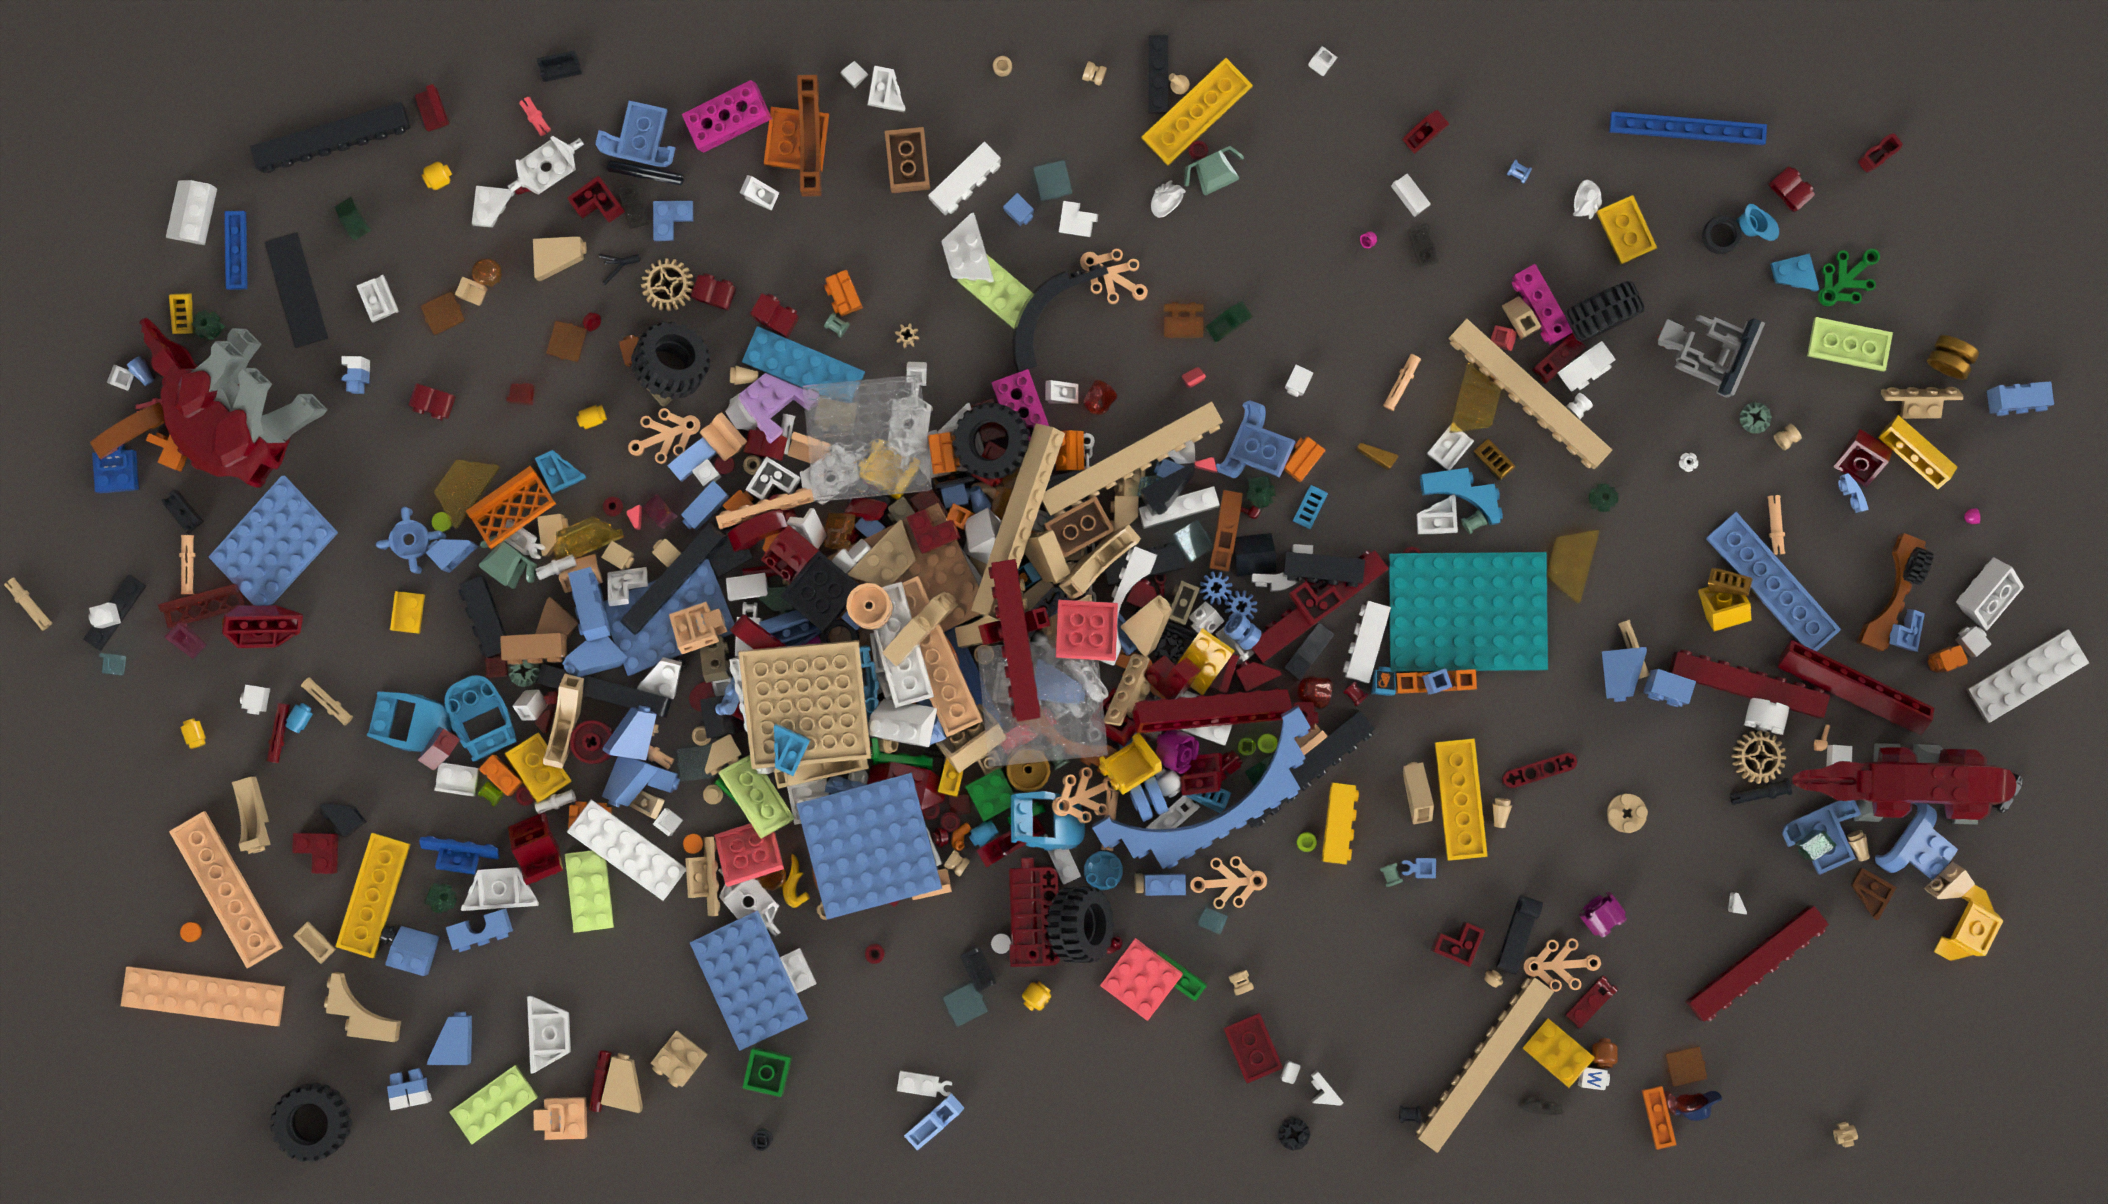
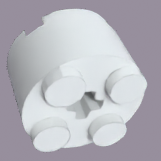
[1744,698,1789,735]

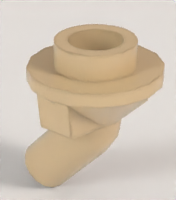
[1169,73,1190,94]

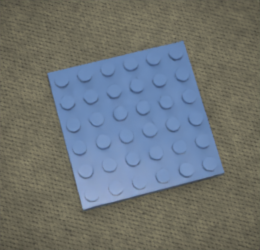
[796,773,942,919]

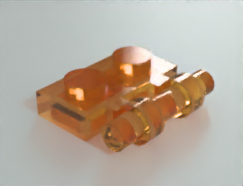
[1164,302,1203,338]
[824,513,855,549]

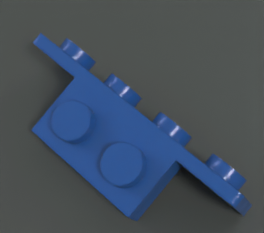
[419,836,500,875]

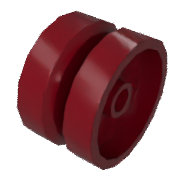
[570,720,614,764]

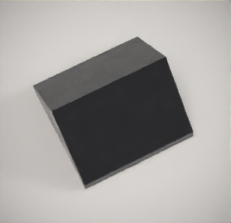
[1234,533,1276,576]

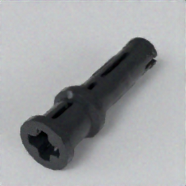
[1730,778,1792,806]

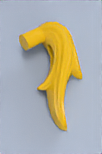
[782,854,810,908]

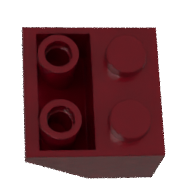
[761,525,819,584]

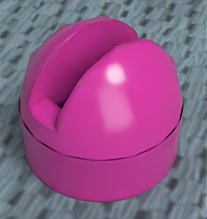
[1360,232,1377,249]
[1964,508,1980,524]

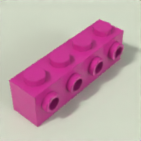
[1512,264,1573,346]

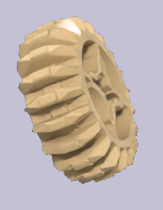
[641,258,695,311]
[1732,730,1786,784]

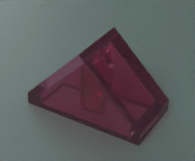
[643,494,678,529]
[164,622,207,659]

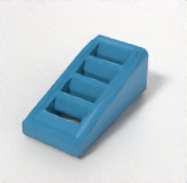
[1293,485,1328,529]
[1186,788,1231,813]

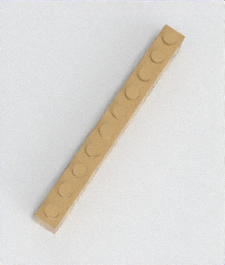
[1448,319,1612,469]
[1041,401,1223,518]
[971,423,1065,620]
[1416,976,1554,1153]

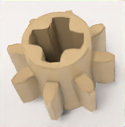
[895,323,919,348]
[1833,1122,1858,1148]

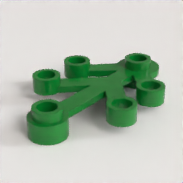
[1818,249,1880,307]

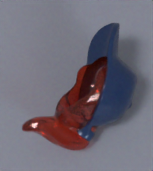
[1664,1091,1722,1121]

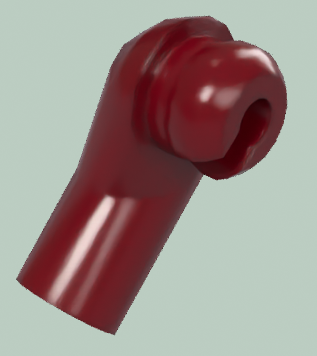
[1107,936,1123,954]

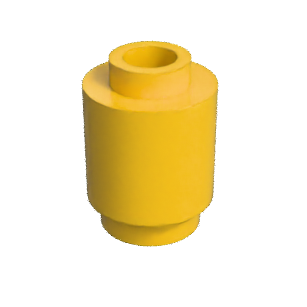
[576,405,607,430]
[180,718,206,749]

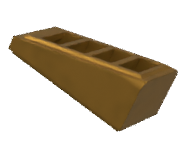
[1473,439,1516,481]
[1356,443,1398,470]
[1708,568,1753,596]

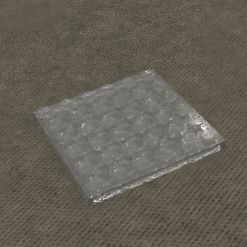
[803,375,932,502]
[977,640,1108,767]

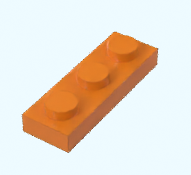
[1642,1086,1676,1150]

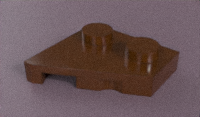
[1851,868,1897,921]

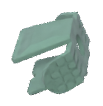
[1184,146,1244,195]
[479,535,537,589]

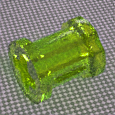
[1237,738,1256,755]
[478,781,505,807]

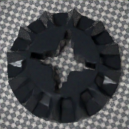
[1153,632,1184,663]
[1278,1118,1310,1151]

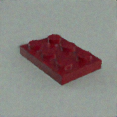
[1223,1013,1283,1083]

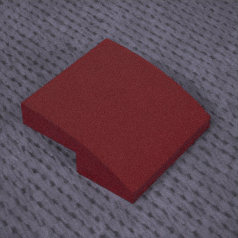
[1181,753,1222,796]

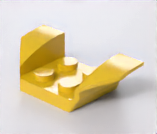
[1933,885,2003,961]

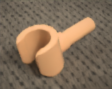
[1814,724,1830,751]

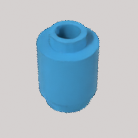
[285,703,313,733]
[969,820,999,847]

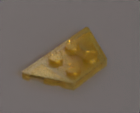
[1449,362,1501,433]
[434,460,500,529]
[552,516,624,560]
[1547,530,1600,604]

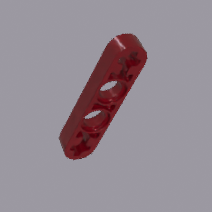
[1502,753,1577,788]

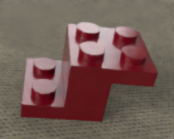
[508,812,563,885]

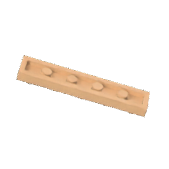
[716,488,814,529]

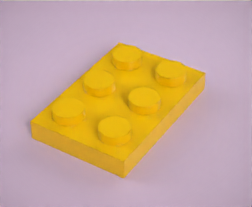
[1596,195,1657,265]
[1176,628,1235,695]
[505,732,571,804]
[1523,1018,1595,1088]

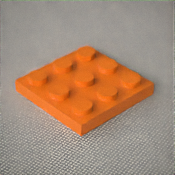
[764,107,829,172]

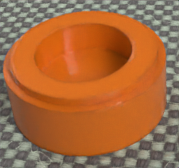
[683,834,704,854]
[180,922,202,942]

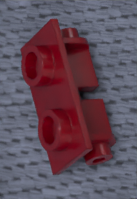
[1221,750,1243,782]

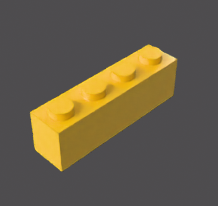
[1879,415,1957,489]
[1321,783,1359,864]

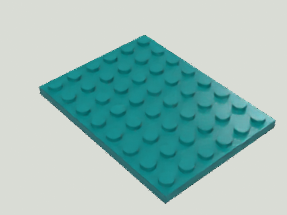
[1389,552,1548,671]

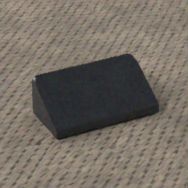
[931,470,974,492]

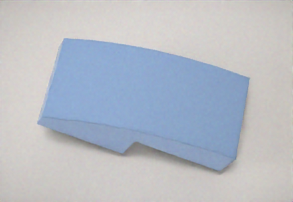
[1838,474,1869,513]

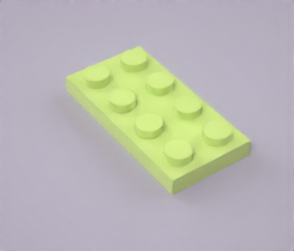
[957,254,1032,329]
[1807,317,1893,372]
[718,755,795,839]
[565,850,614,933]
[449,1065,538,1144]

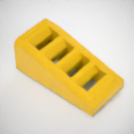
[169,293,193,334]

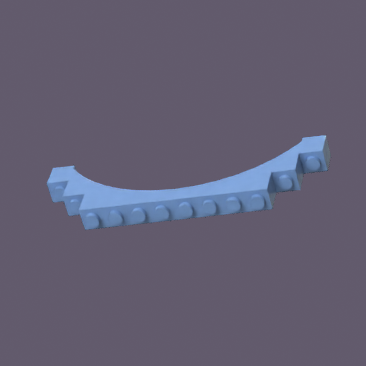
[1092,705,1311,869]

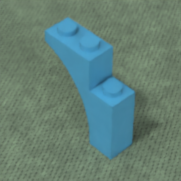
[1419,468,1503,525]

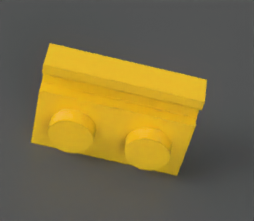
[390,591,425,634]

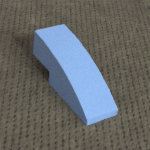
[667,438,717,482]
[904,1093,964,1150]

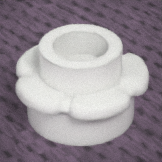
[1679,453,1698,472]

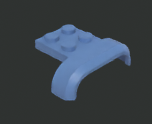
[595,101,676,167]
[1216,400,1295,478]
[1782,800,1861,875]
[1875,803,1958,880]

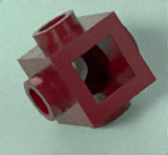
[1293,702,1319,732]

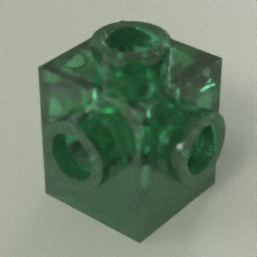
[191,310,225,340]
[1246,476,1276,508]
[1589,484,1618,512]
[424,883,457,914]

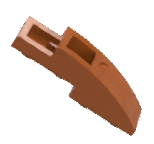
[1209,490,1243,572]

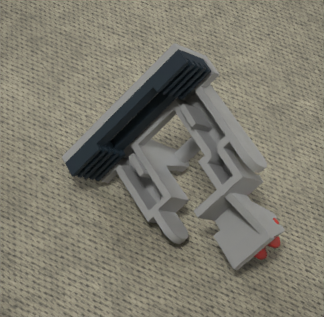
[1657,315,1765,398]

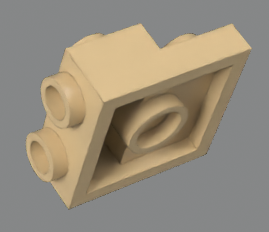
[651,1030,708,1088]

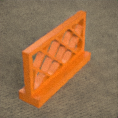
[466,466,556,549]

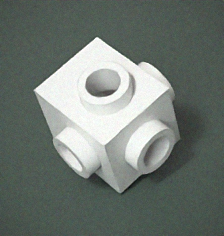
[1189,601,1224,634]

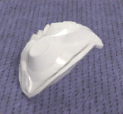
[1151,180,1185,218]
[1573,180,1602,219]

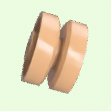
[846,583,893,630]

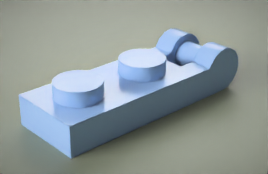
[715,677,739,715]

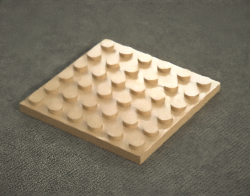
[738,640,871,769]

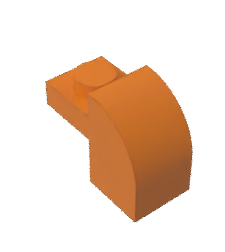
[146,432,187,472]

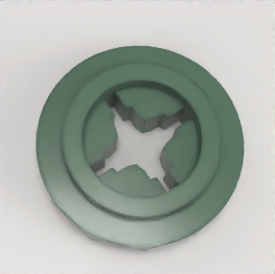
[1740,402,1772,433]
[508,660,540,687]

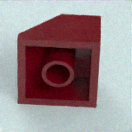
[1834,429,1893,488]

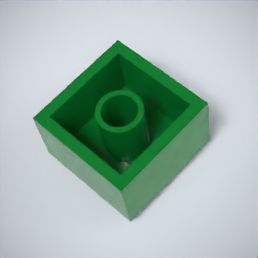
[965,768,1014,821]
[742,1047,792,1097]

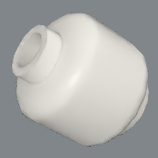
[1155,767,1181,798]

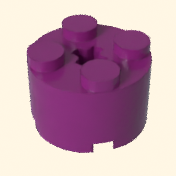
[1156,729,1199,774]
[1579,892,1627,937]

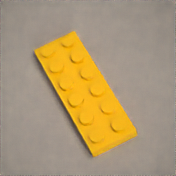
[1141,58,1253,166]
[1434,739,1488,861]
[335,833,411,958]

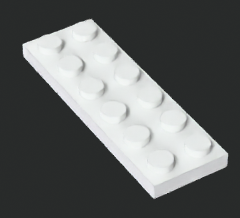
[866,582,934,708]
[1966,629,2089,723]
[567,799,686,901]

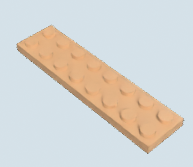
[902,576,984,737]
[169,811,283,968]
[121,966,285,1026]

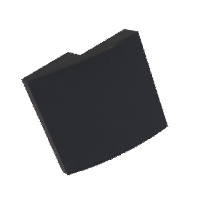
[700,695,746,738]

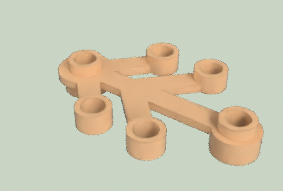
[1080,249,1148,304]
[628,408,700,464]
[1052,767,1116,824]
[1190,856,1267,909]
[1524,938,1601,992]

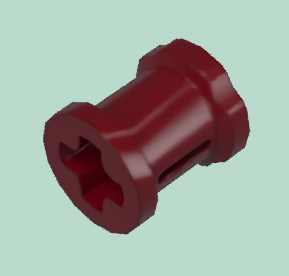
[1343,680,1368,707]

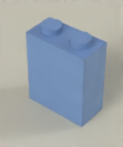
[1144,874,1186,896]

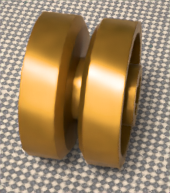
[1927,335,1979,380]
[1005,745,1050,792]

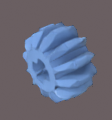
[1199,572,1232,605]
[1224,591,1257,620]

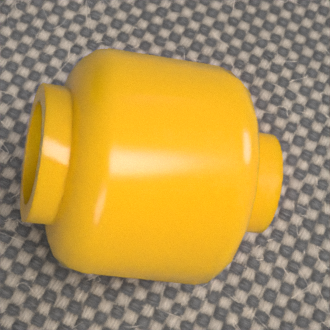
[421,161,452,190]
[1022,981,1051,1011]

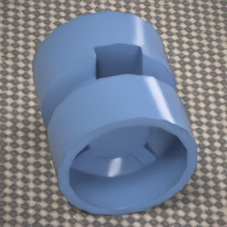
[1224,613,1261,650]

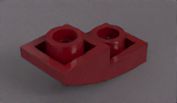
[844,498,888,521]

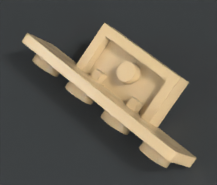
[1881,387,1963,419]
[1104,654,1151,726]
[686,837,720,916]

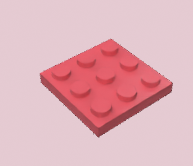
[1056,600,1118,661]
[714,823,784,887]
[1100,938,1183,1021]

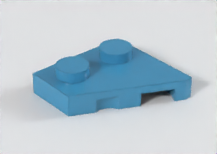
[1770,253,1819,291]
[535,450,586,494]
[774,723,811,776]

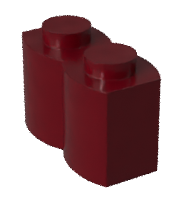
[1858,133,1903,173]
[1768,166,1815,213]
[691,273,736,311]
[409,383,456,421]
[743,427,788,461]

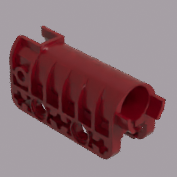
[1009,857,1060,967]

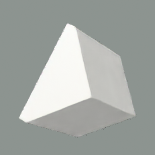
[964,508,1002,553]

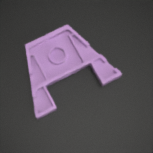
[739,373,821,443]

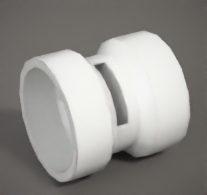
[1566,393,1593,420]

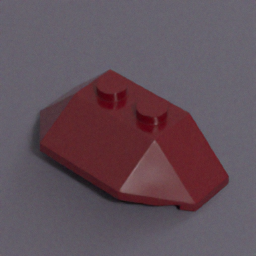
[222,605,303,648]
[867,762,945,811]

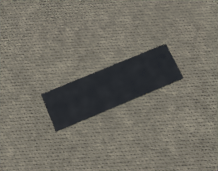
[265,232,328,348]

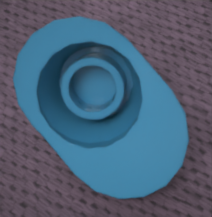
[1736,204,1779,241]

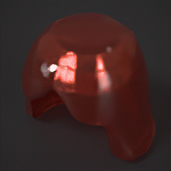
[1083,380,1118,416]
[1297,676,1333,709]

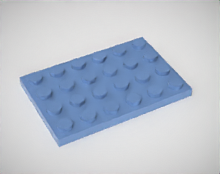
[209,476,338,606]
[604,559,735,676]
[690,910,808,1051]

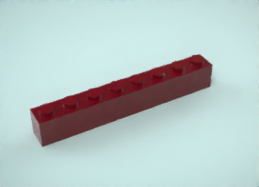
[1251,550,1389,663]
[988,559,1041,722]
[1778,640,1935,735]
[1669,649,1830,718]
[1132,688,1292,733]
[1686,905,1829,1022]

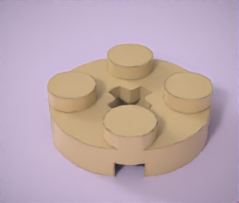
[1607,794,1648,833]

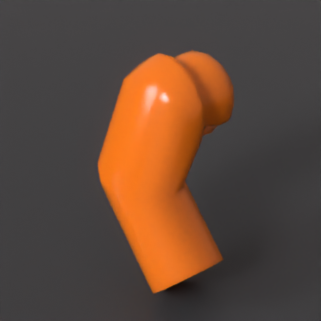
[951,822,972,851]

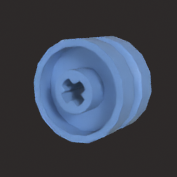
[1129,776,1169,822]

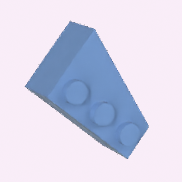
[1987,382,2054,416]
[568,567,610,642]
[759,610,822,646]

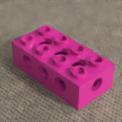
[682,80,772,153]
[991,369,1049,441]

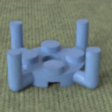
[376,507,446,574]

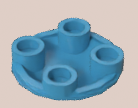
[1084,851,1123,890]

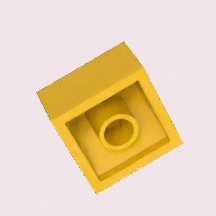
[1698,581,1751,631]

